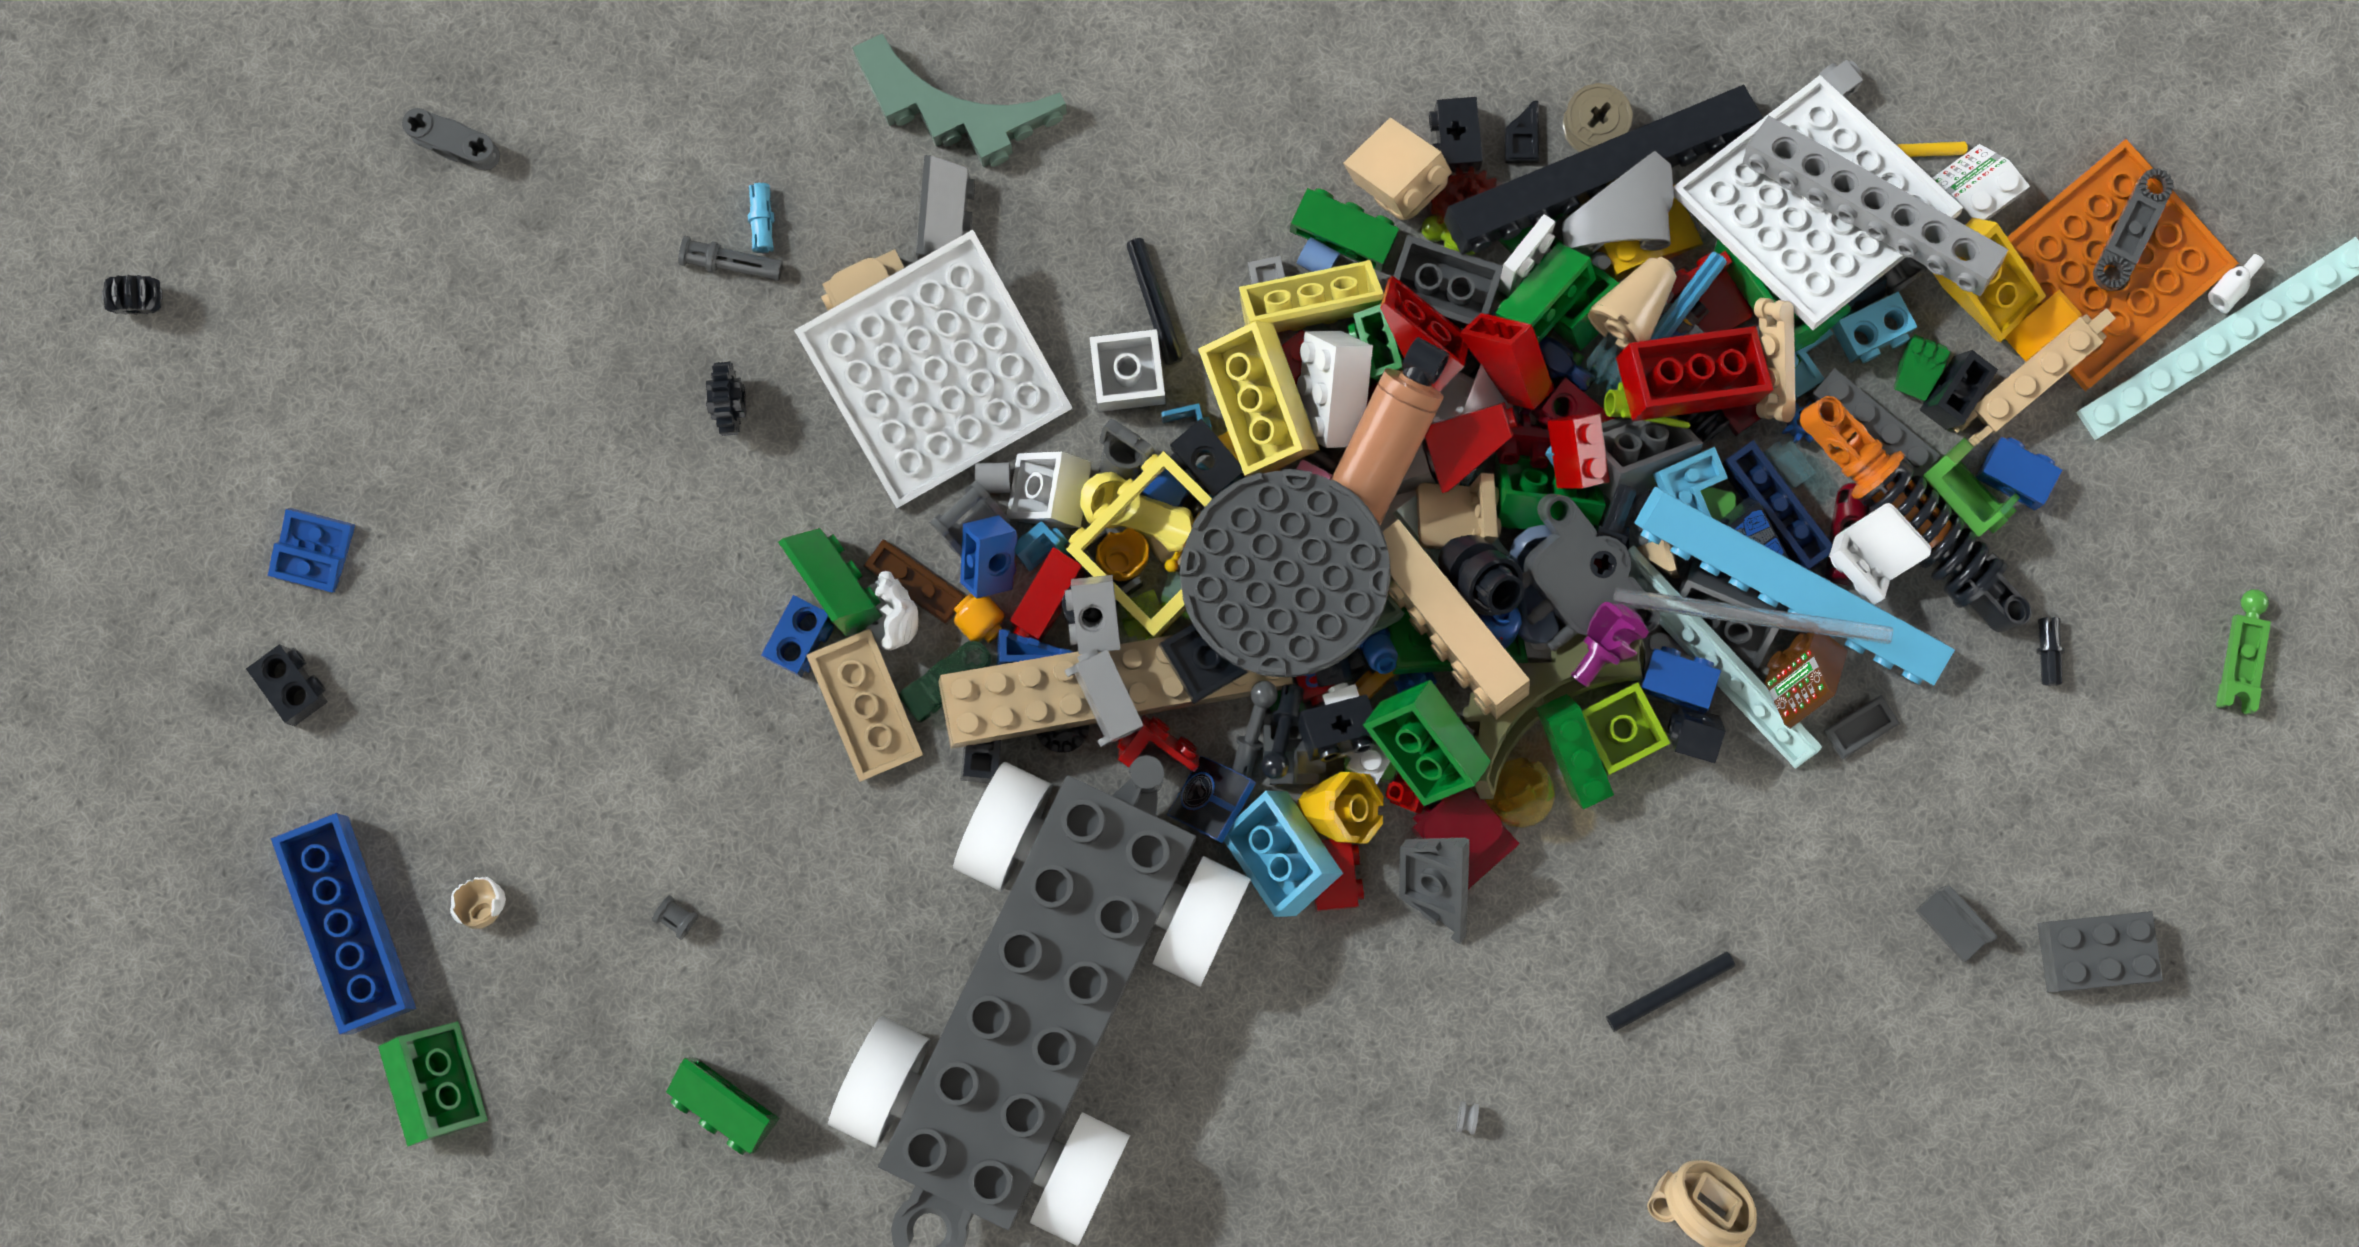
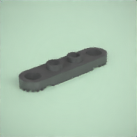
[2093,168,2174,291]

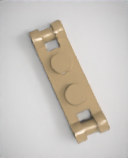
[1754,298,1796,422]

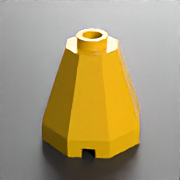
[1297,772,1384,844]

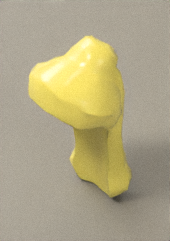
[1080,472,1193,552]

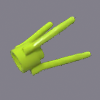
[1604,382,1690,429]

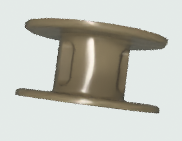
[1562,83,1633,152]

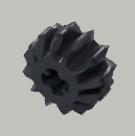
[102,275,163,315]

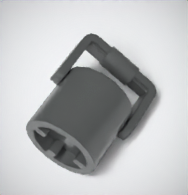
[1099,419,1154,480]

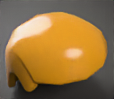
[1096,527,1149,581]

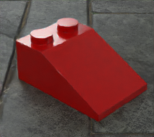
[1380,275,1468,392]

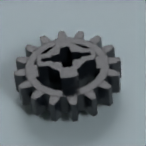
[706,361,747,436]

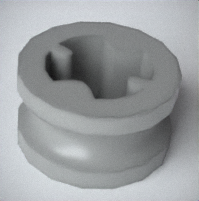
[1456,1101,1479,1135]

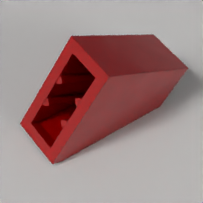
[1460,313,1554,410]
[1425,402,1518,493]
[1010,547,1085,642]

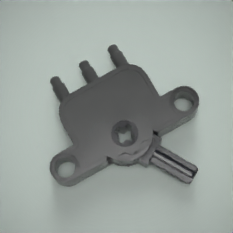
[1523,484,1660,651]

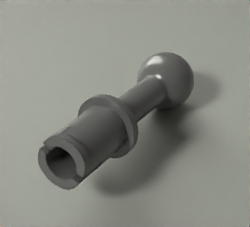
[1231,681,1278,777]

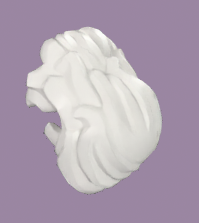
[866,571,918,651]

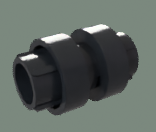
[1438,535,1525,616]

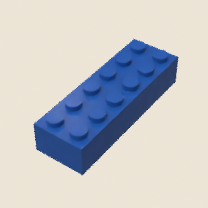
[271,813,416,1035]

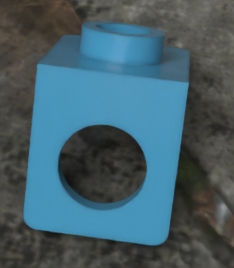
[1161,403,1212,430]

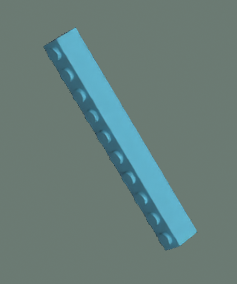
[1634,487,1955,685]

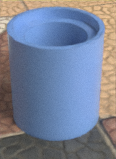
[1296,237,1340,272]

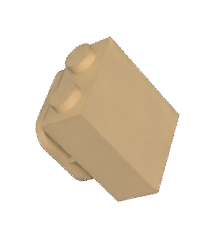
[1343,117,1452,220]
[821,249,904,311]

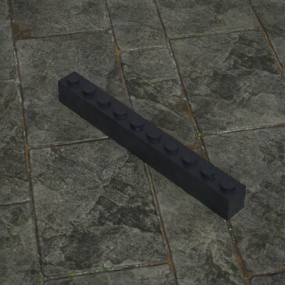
[1444,84,1763,255]

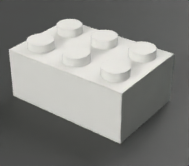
[1297,331,1373,448]

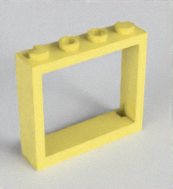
[1066,451,1212,638]

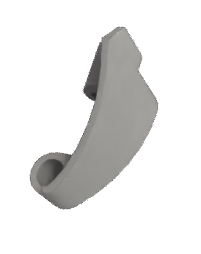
[1562,151,1674,256]

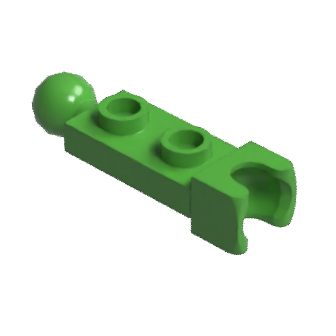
[2216,589,2271,714]

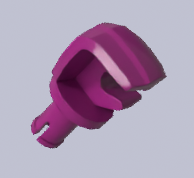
[1570,602,1648,687]

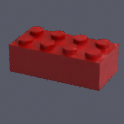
[1616,326,1773,422]

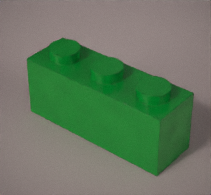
[1290,188,1399,272]
[1495,242,1596,343]
[1536,694,1614,810]

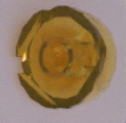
[1484,758,1556,828]

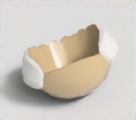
[450,877,506,929]

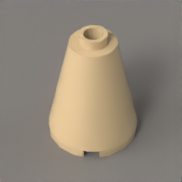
[1588,257,1677,349]

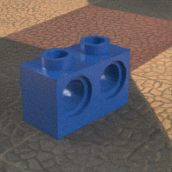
[761,595,834,678]

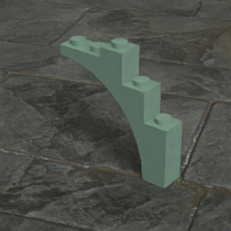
[852,34,1067,167]

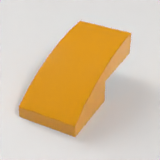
[2005,289,2082,362]

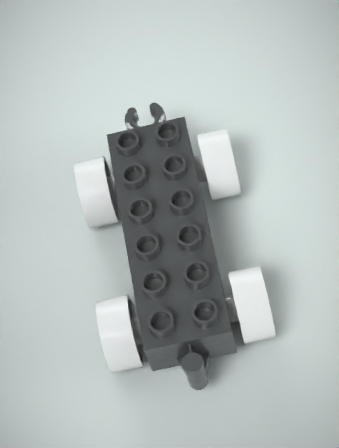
[828,755,1251,1247]

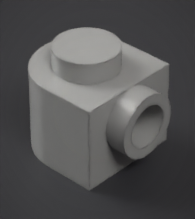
[1819,60,1863,98]

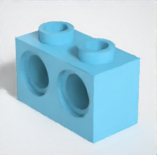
[1832,292,1917,363]

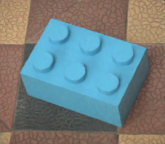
[1224,791,1343,917]

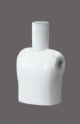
[2208,254,2265,314]

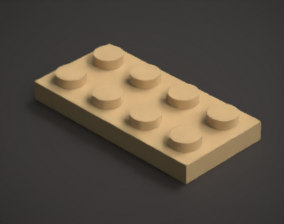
[806,628,923,782]

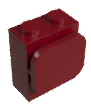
[1411,788,1520,890]

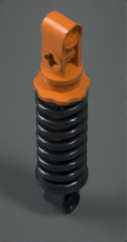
[1800,396,2032,632]

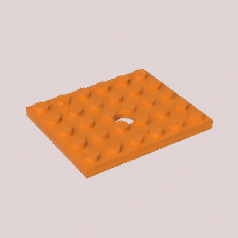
[2007,139,2239,391]

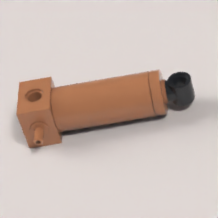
[1331,337,1450,526]

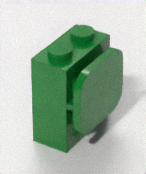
[1348,304,1404,386]

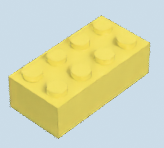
[1198,321,1320,476]

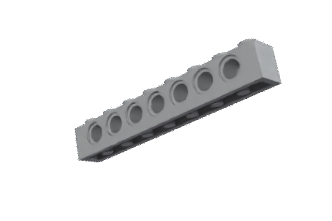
[1743,115,2008,296]

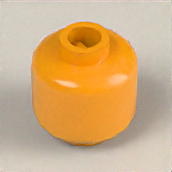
[954,594,1005,643]

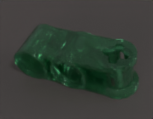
[898,641,991,723]

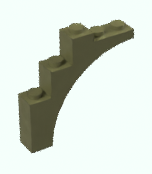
[1463,633,1646,799]

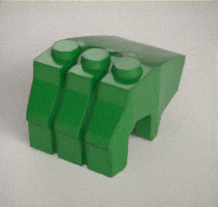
[1894,334,1950,401]

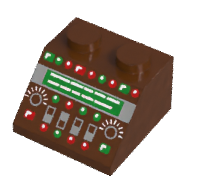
[1765,626,1848,729]

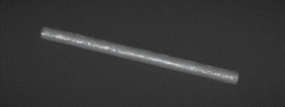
[1613,588,1893,644]

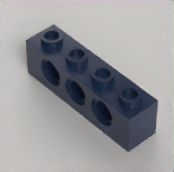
[1722,440,1832,569]

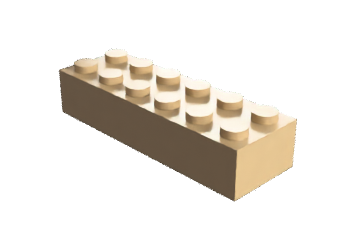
[1382,519,1530,720]

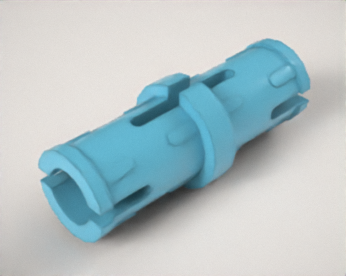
[748,183,775,253]

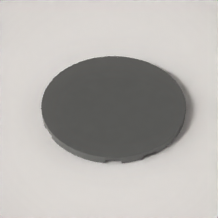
[1180,469,1391,677]

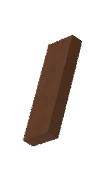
[864,539,966,625]

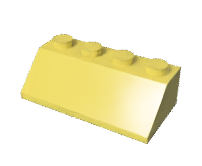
[1239,260,1384,332]

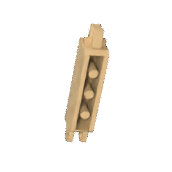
[1953,308,2116,447]

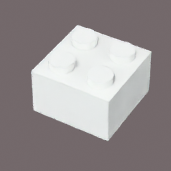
[1090,329,1165,412]

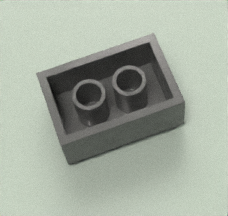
[2037,911,2163,992]

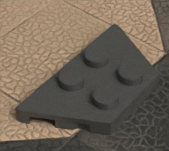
[1399,838,1470,944]

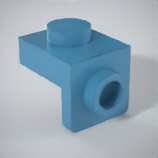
[1015,521,1071,571]

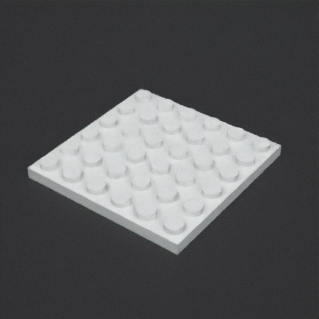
[1673,75,1963,330]
[794,230,1072,508]

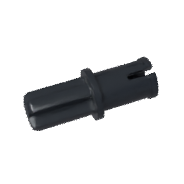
[2036,617,2065,686]

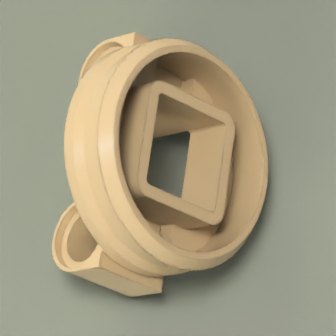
[1647,1160,1757,1247]

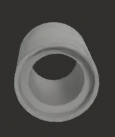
[975,462,1011,493]

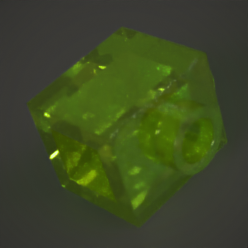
[1121,589,1169,641]

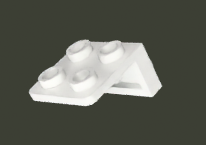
[1829,503,1931,605]

